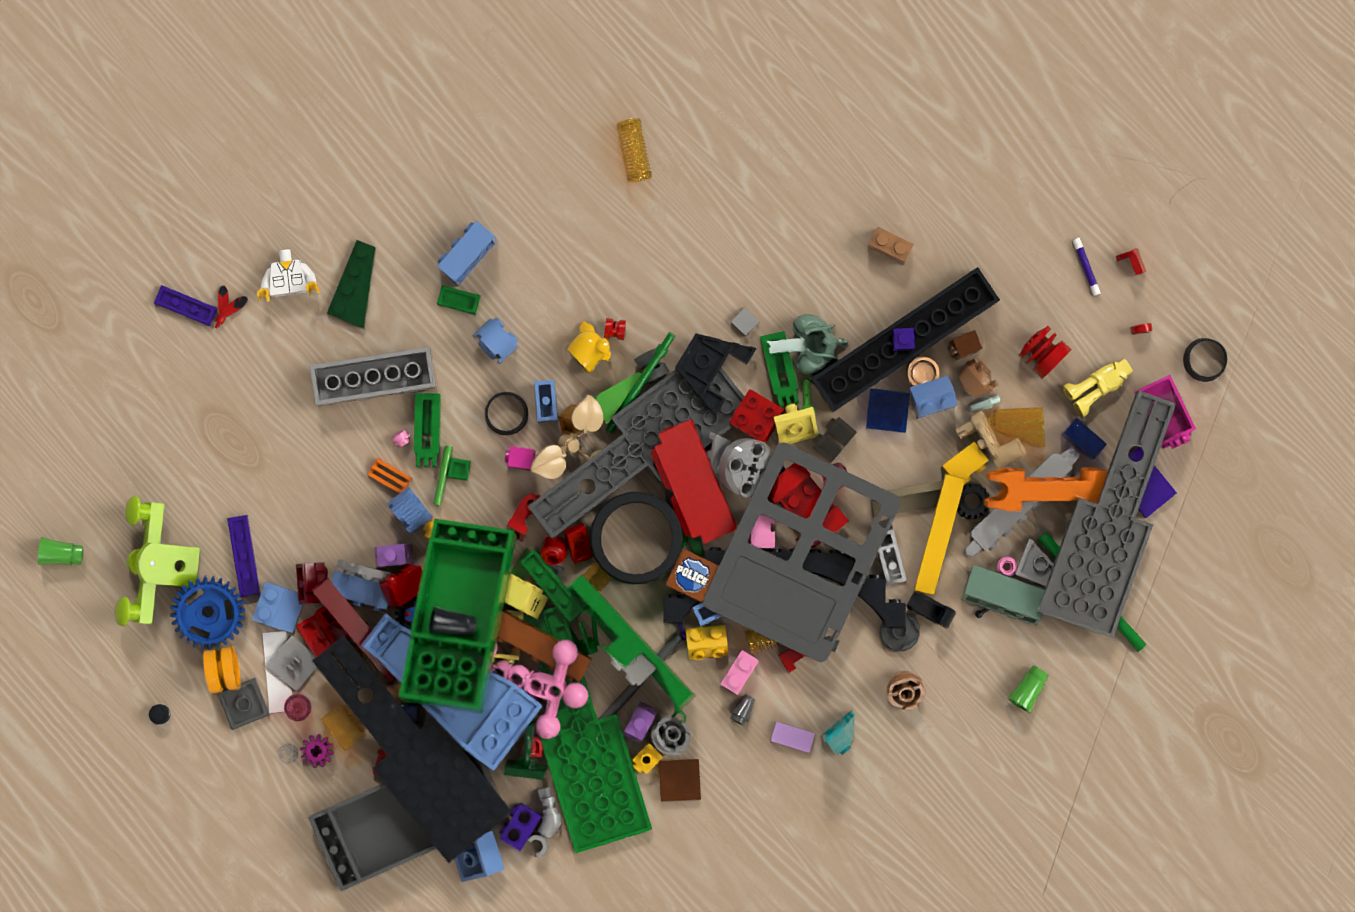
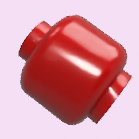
[540,536,568,565]

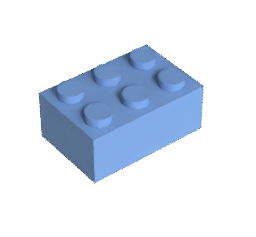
[437,221,497,286]

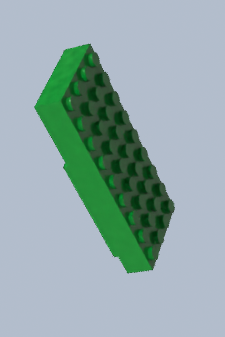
[399,518,517,714]

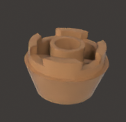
[958,357,998,398]
[886,671,926,711]

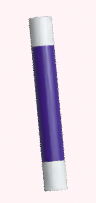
[1072,238,1101,296]

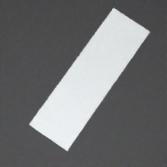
[262,631,293,713]

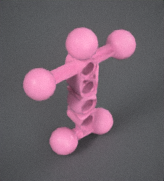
[491,640,588,739]

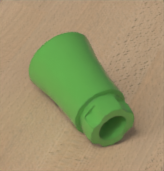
[38,537,84,565]
[1007,666,1049,713]

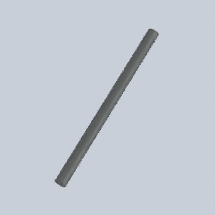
[598,633,683,719]

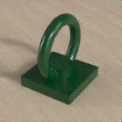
[504,722,548,780]

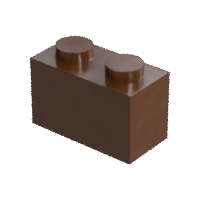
[948,330,983,361]

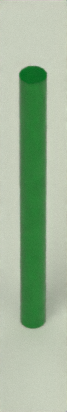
[1037,532,1147,652]

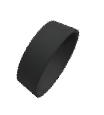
[1183,338,1228,382]
[485,392,529,435]

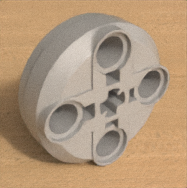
[719,438,773,498]

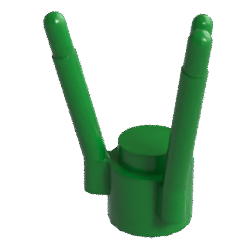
[568,618,600,656]

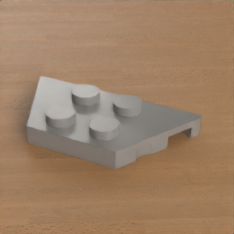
[337,559,393,583]

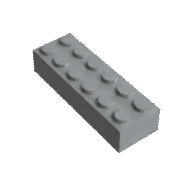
[310,347,437,407]

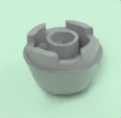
[651,716,690,755]

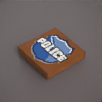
[665,549,719,603]

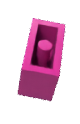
[505,446,536,471]

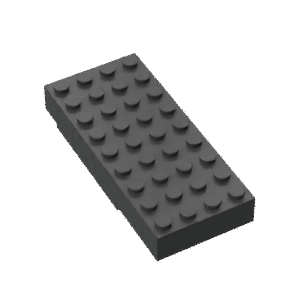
[308,748,509,891]

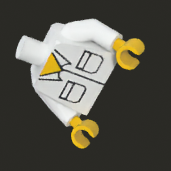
[257,250,320,302]

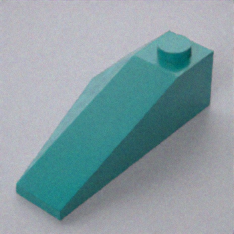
[820,710,855,755]

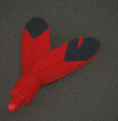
[215,286,248,328]

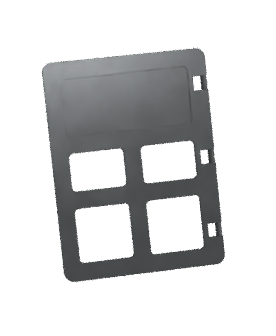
[703,442,901,662]

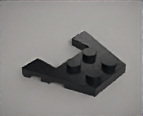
[675,333,756,415]

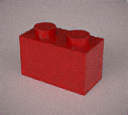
[380,564,423,607]

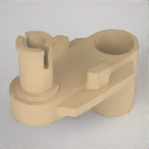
[956,411,1026,469]

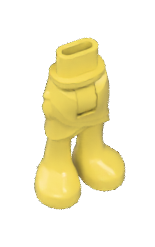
[1062,359,1133,418]

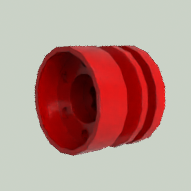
[1018,326,1072,379]

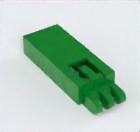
[760,331,799,408]
[414,393,441,468]

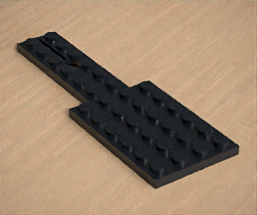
[312,635,512,863]

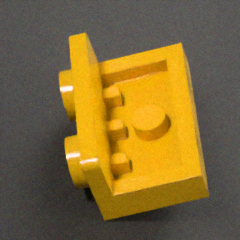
[685,625,728,660]

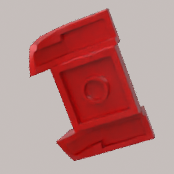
[768,463,849,548]

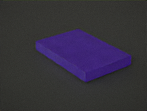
[1128,447,1177,518]

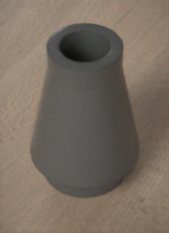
[730,694,755,726]

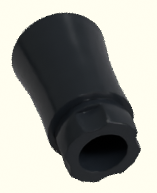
[429,606,476,636]

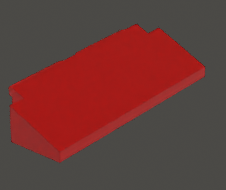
[651,419,737,544]

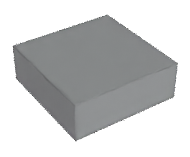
[731,308,759,336]

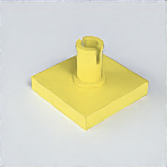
[774,404,819,444]

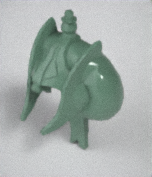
[766,314,848,375]

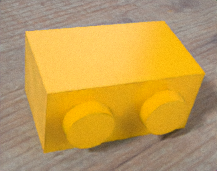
[941,442,989,484]

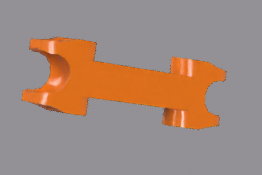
[984,467,1108,511]

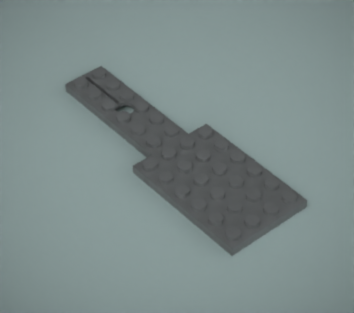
[527,367,744,539]
[1037,390,1176,638]

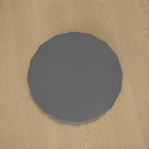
[880,613,920,651]

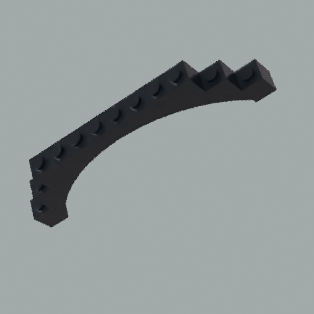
[663,547,906,629]

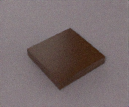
[659,759,701,802]

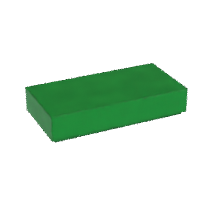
[437,285,481,315]

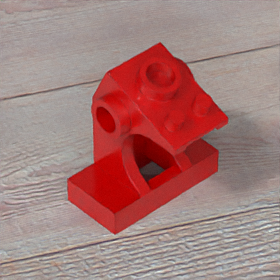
[506,492,551,542]

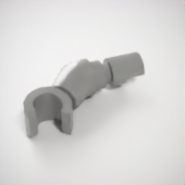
[527,787,561,857]

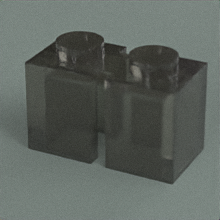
[812,417,857,464]

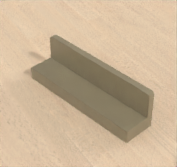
[871,481,943,517]

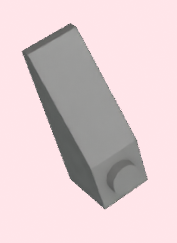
[871,519,907,585]

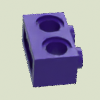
[499,803,542,851]

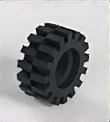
[957,483,990,519]

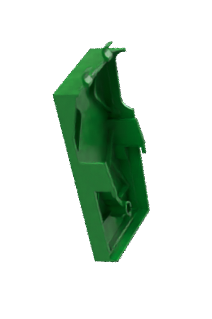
[566,575,696,723]

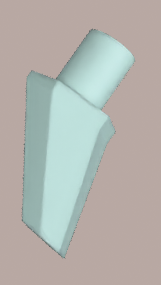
[968,396,1001,411]

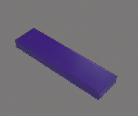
[227,515,261,597]

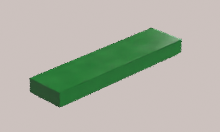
[519,549,585,623]

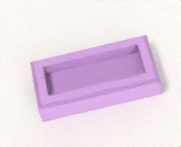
[771,722,815,753]

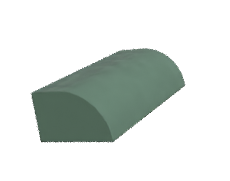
[961,565,1044,626]

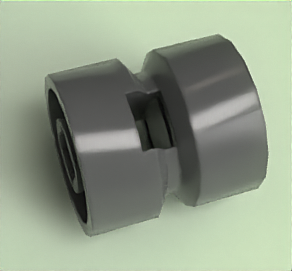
[634,348,670,384]

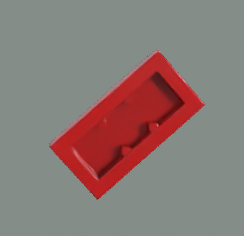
[564,523,593,565]

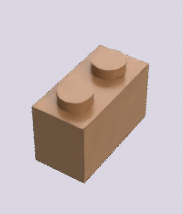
[868,227,914,264]

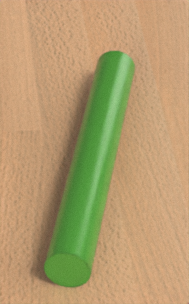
[433,445,453,506]

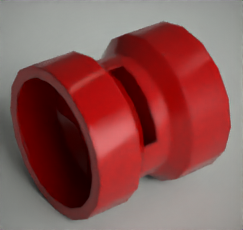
[604,318,626,340]

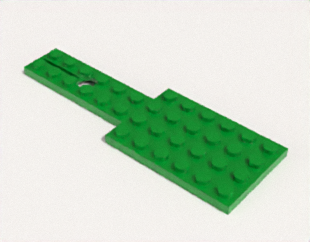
[524,607,653,854]

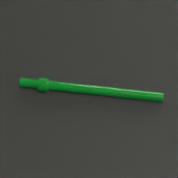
[606,332,676,434]

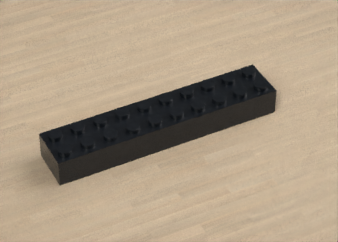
[811,267,1000,413]

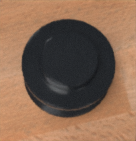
[149,704,170,725]

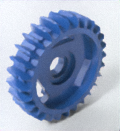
[170,575,245,650]

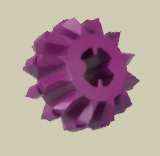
[300,734,335,768]

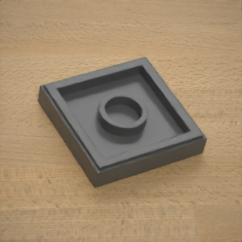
[217,678,270,730]

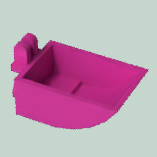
[1134,375,1196,449]

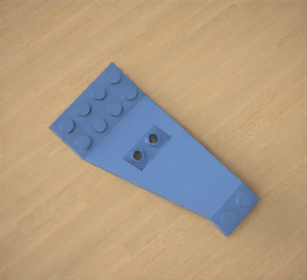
[361,613,542,771]

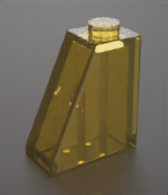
[990,407,1045,448]

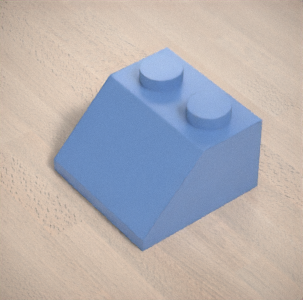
[909,376,957,419]
[252,582,303,633]
[455,831,505,882]

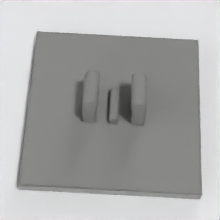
[266,635,317,692]

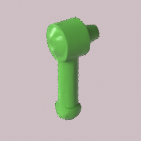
[801,378,815,413]

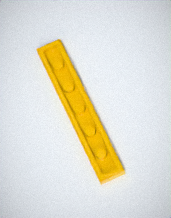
[914,474,965,595]

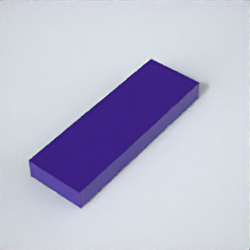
[154,285,218,326]

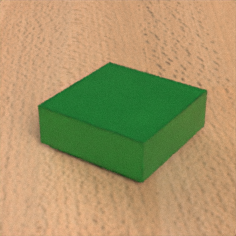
[448,458,471,481]

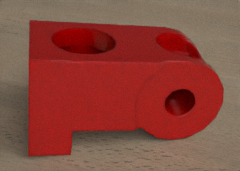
[778,648,807,673]

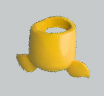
[567,321,611,374]

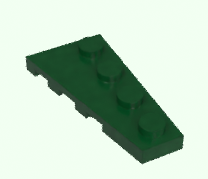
[327,240,376,328]

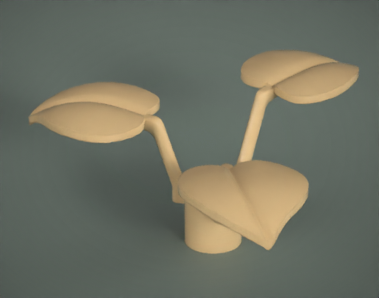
[530,395,603,481]

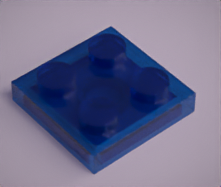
[865,388,910,433]

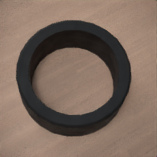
[590,492,683,585]

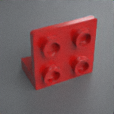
[729,389,785,444]

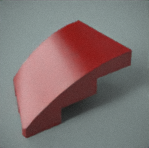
[295,606,370,658]

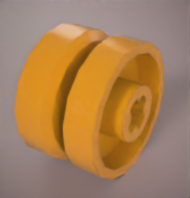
[203,646,241,694]

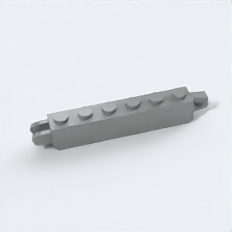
[964,447,1080,557]

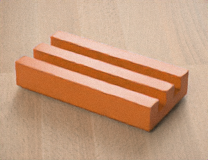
[367,458,412,494]

